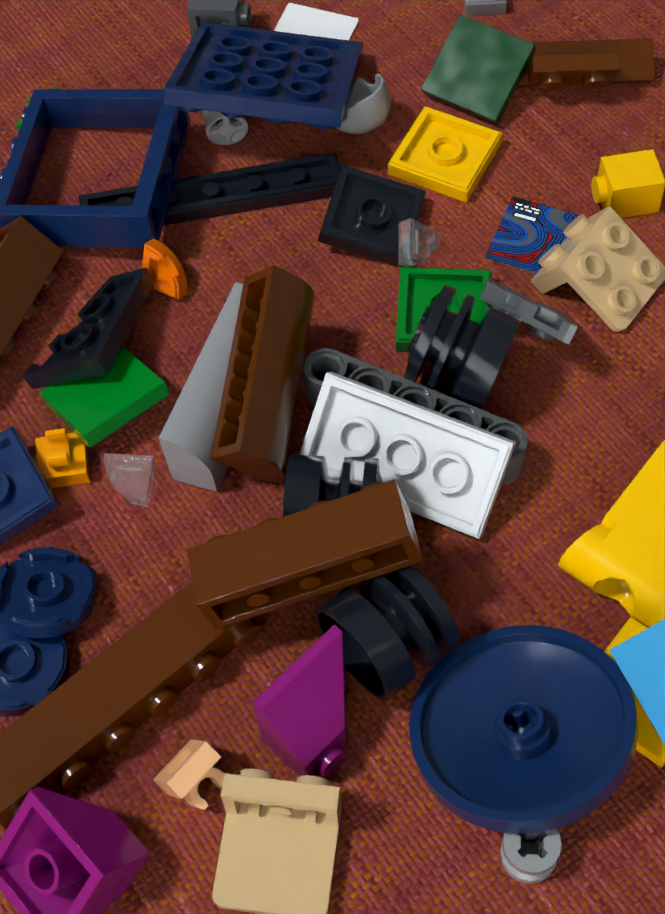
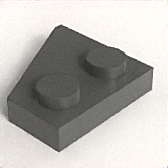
[480,278,578,345]

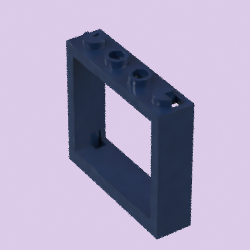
[0,89,191,248]

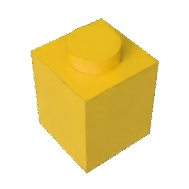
[591,149,665,218]

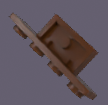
[518,38,655,90]

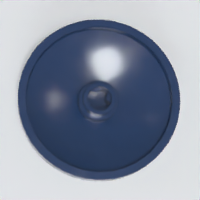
[409,625,638,834]

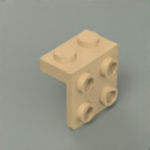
[530,206,665,332]
[212,769,342,914]

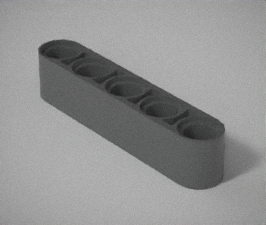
[303,348,528,485]

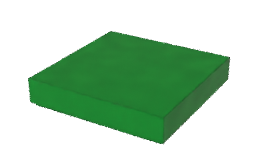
[396,267,492,352]
[39,346,170,448]

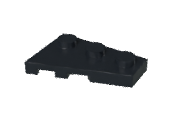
[22,267,156,389]

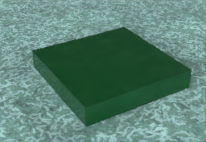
[421,15,536,126]

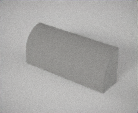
[159,282,243,492]

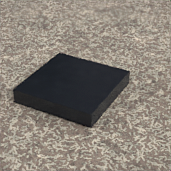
[318,165,426,267]

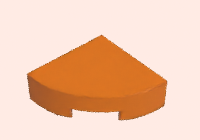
[142,239,187,300]

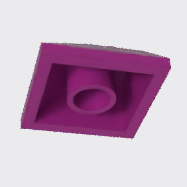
[253,625,346,777]
[0,787,150,914]

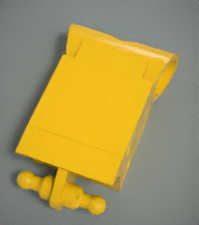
[558,439,665,628]

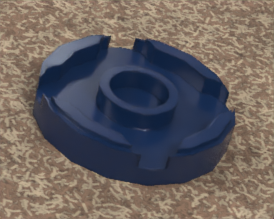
[0,547,97,639]
[0,623,71,717]

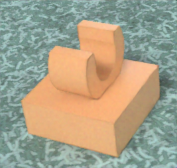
[153,739,224,810]

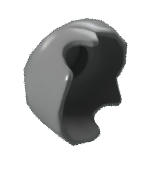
[336,74,391,135]

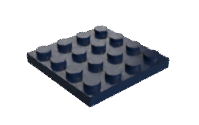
[164,22,363,129]

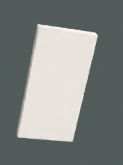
[299,372,516,539]

